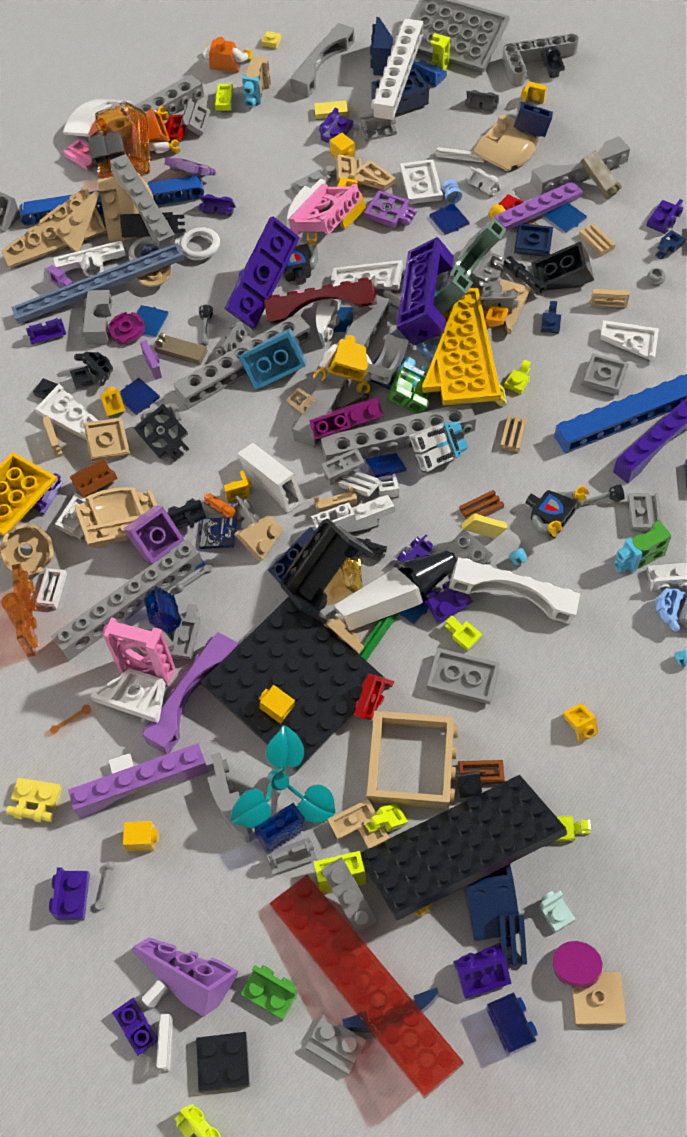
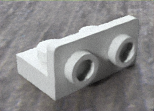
[646,563,687,592]

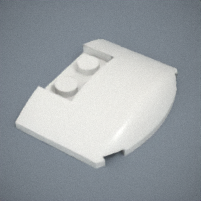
[63,99,132,137]

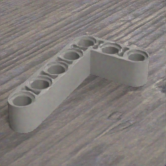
[502,33,579,87]

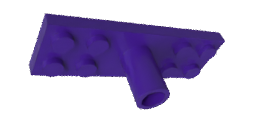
[224,216,300,329]

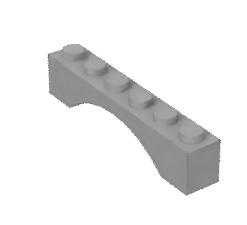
[290,23,355,97]
[530,136,630,195]
[110,154,175,250]

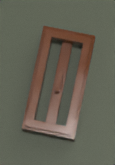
[459,490,504,520]
[458,760,505,785]

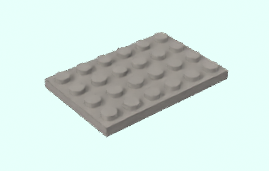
[410,0,510,72]

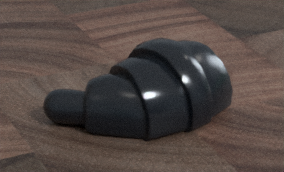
[74,352,113,386]

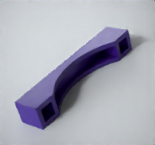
[613,398,687,484]

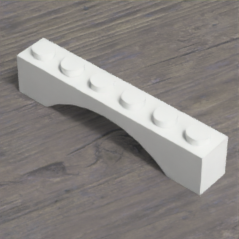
[449,557,580,624]

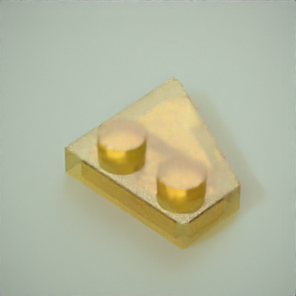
[340,557,363,593]

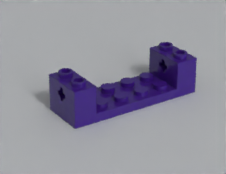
[396,237,454,346]

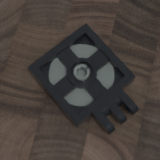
[134,404,189,461]

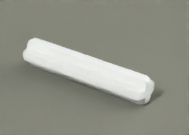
[436,147,485,163]

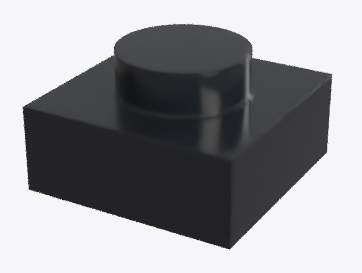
[70,366,94,389]
[33,378,58,400]
[457,771,483,798]

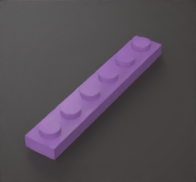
[494,181,583,231]

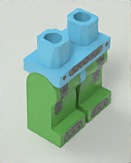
[387,357,429,414]
[614,520,672,574]

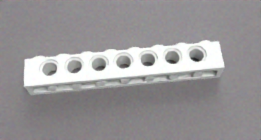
[371,19,423,120]

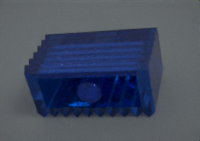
[144,586,182,634]
[254,803,305,854]
[486,992,538,1056]

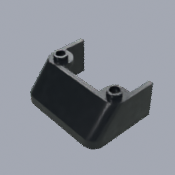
[281,519,375,624]

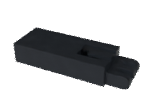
[120,212,186,238]

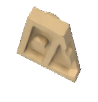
[349,160,396,191]
[234,516,283,560]
[324,618,364,653]

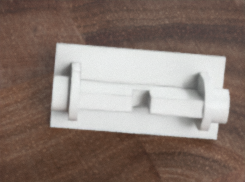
[466,166,501,195]

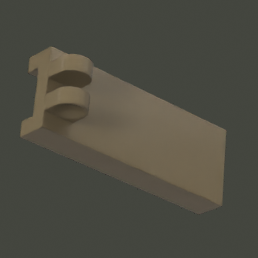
[580,150,622,199]
[154,333,208,365]

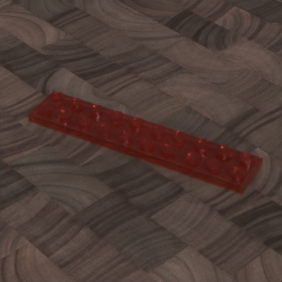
[270,875,464,1099]

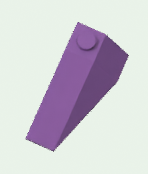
[132,937,238,1017]

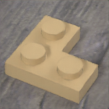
[327,799,389,849]

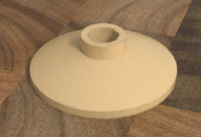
[138,265,172,287]

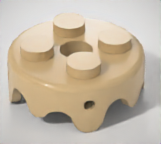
[0,524,53,575]

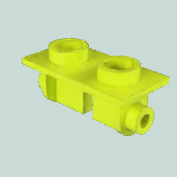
[175,1104,221,1137]

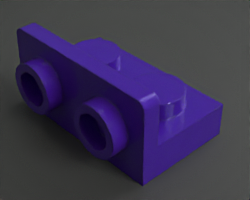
[319,107,353,143]
[646,199,684,234]
[49,867,90,920]
[453,947,512,999]

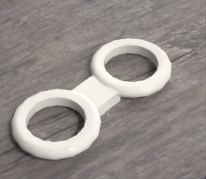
[128,227,220,261]

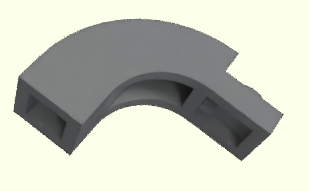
[366,335,409,384]

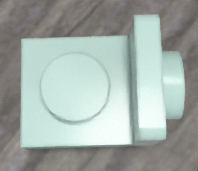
[538,891,575,933]

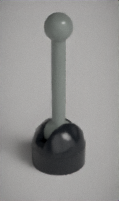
[199,305,213,346]
[577,484,625,507]

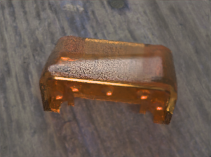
[95,101,150,179]

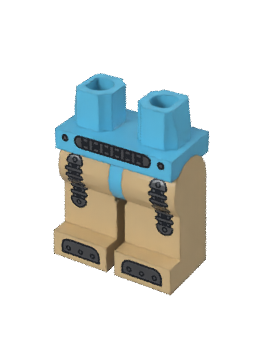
[242,56,271,107]

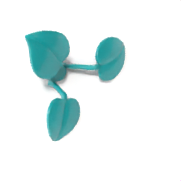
[230,726,336,828]

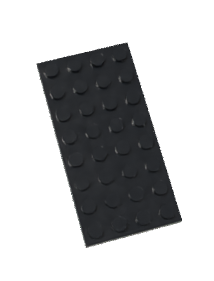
[360,774,567,921]

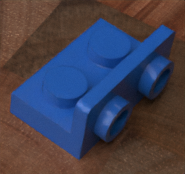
[411,59,447,87]

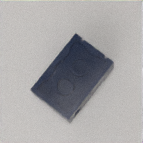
[371,68,429,115]

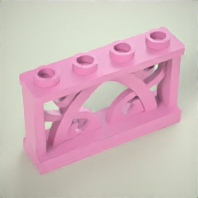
[288,184,361,235]
[103,618,175,687]

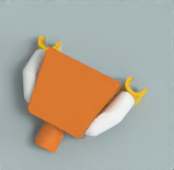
[203,37,252,72]
[130,106,180,153]

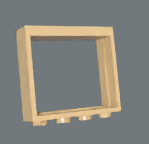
[367,711,458,810]

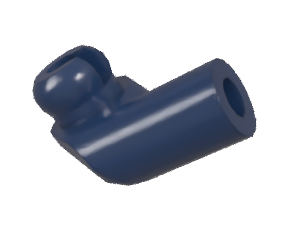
[141,244,159,256]

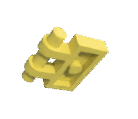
[6,778,62,823]

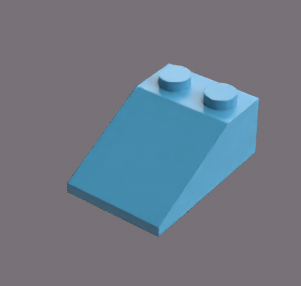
[239,328,307,390]

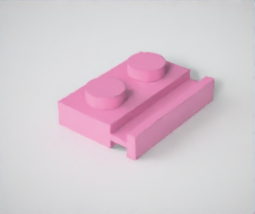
[63,138,95,170]

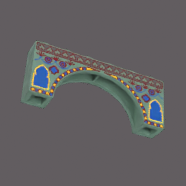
[433,217,507,314]

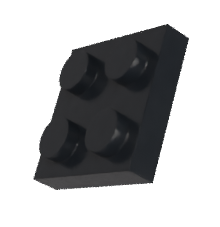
[196,1032,250,1092]

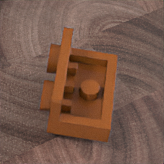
[70,459,118,497]

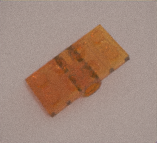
[2,564,39,657]

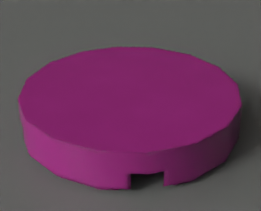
[108,312,145,345]
[552,941,603,989]

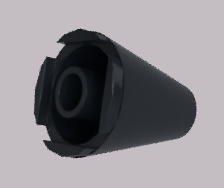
[398,550,457,598]

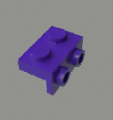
[422,580,473,623]

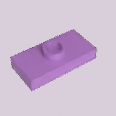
[140,340,162,380]

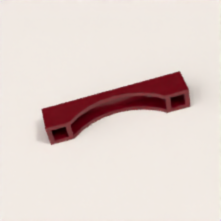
[264,277,377,324]

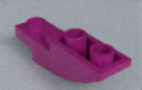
[309,398,384,439]

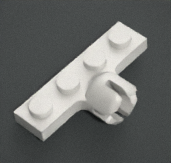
[53,241,126,277]

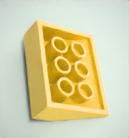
[0,452,58,536]

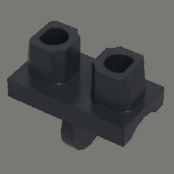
[541,47,565,78]
[167,498,206,529]

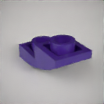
[112,997,158,1056]

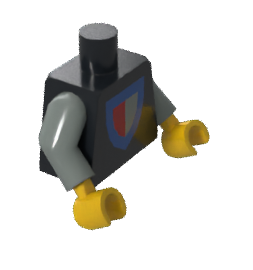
[281,232,318,285]
[525,486,589,539]

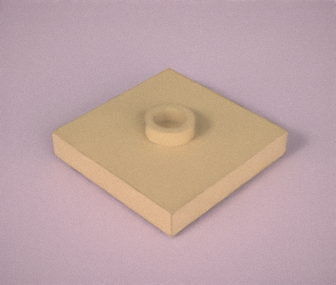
[83,417,130,461]
[571,972,626,1025]

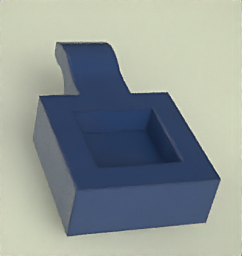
[655,230,686,259]
[541,301,561,334]

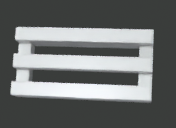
[337,471,380,497]
[35,568,67,609]
[156,1014,173,1071]

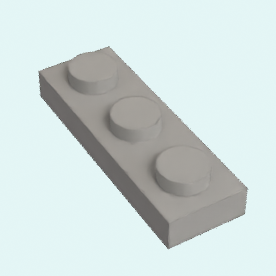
[321,857,377,933]

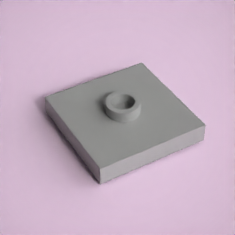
[581,353,629,395]

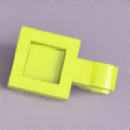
[504,360,531,394]
[444,616,482,652]
[365,803,408,833]
[554,816,591,842]

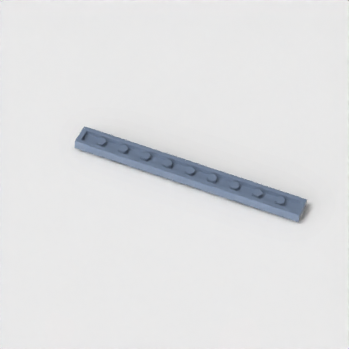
[11,243,185,324]

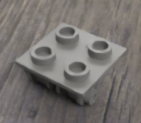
[445,530,493,573]

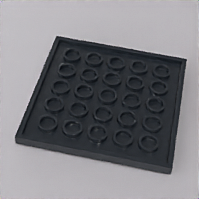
[201,597,385,773]

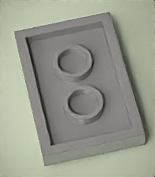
[427,648,500,705]

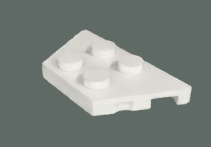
[90,668,166,723]

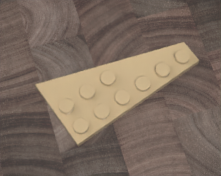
[1,184,107,269]

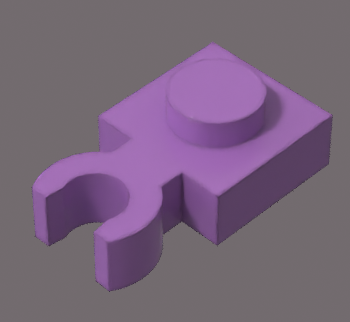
[47,265,73,288]

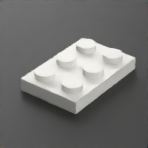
[400,159,443,204]

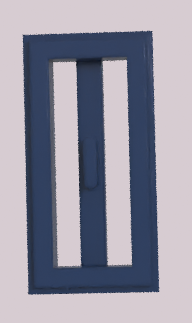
[499,913,527,966]

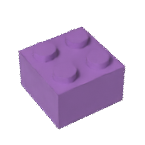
[123,505,185,564]

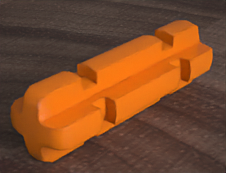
[203,493,236,519]

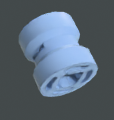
[441,179,462,204]

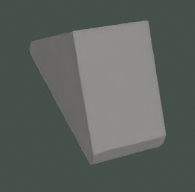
[0,192,20,231]

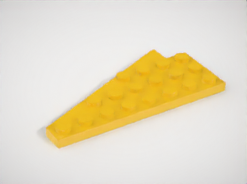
[422,288,501,405]

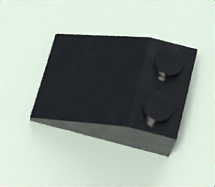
[531,241,594,291]

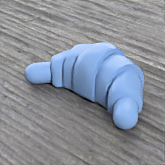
[655,588,687,632]

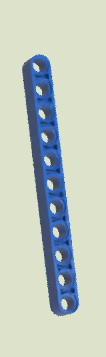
[19,176,204,225]

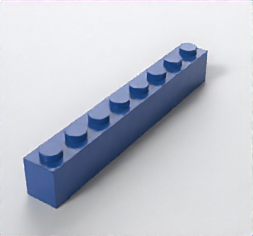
[554,374,687,454]

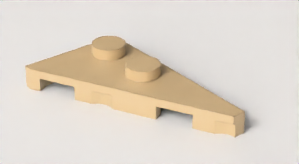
[53,190,100,252]
[500,279,531,335]

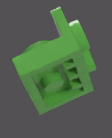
[240,965,298,1021]

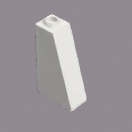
[238,443,303,513]
[334,568,423,631]

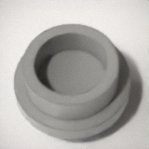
[647,268,665,285]

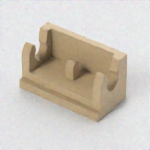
[314,487,357,514]

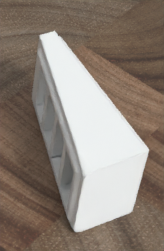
[373,462,399,498]

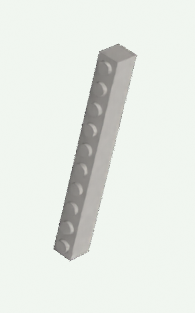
[292,295,389,447]

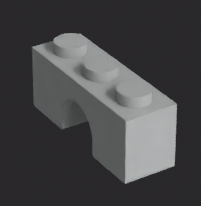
[81,290,113,344]

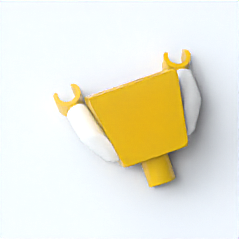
[313,335,372,393]

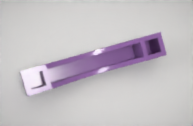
[143,631,239,754]
[68,743,208,819]

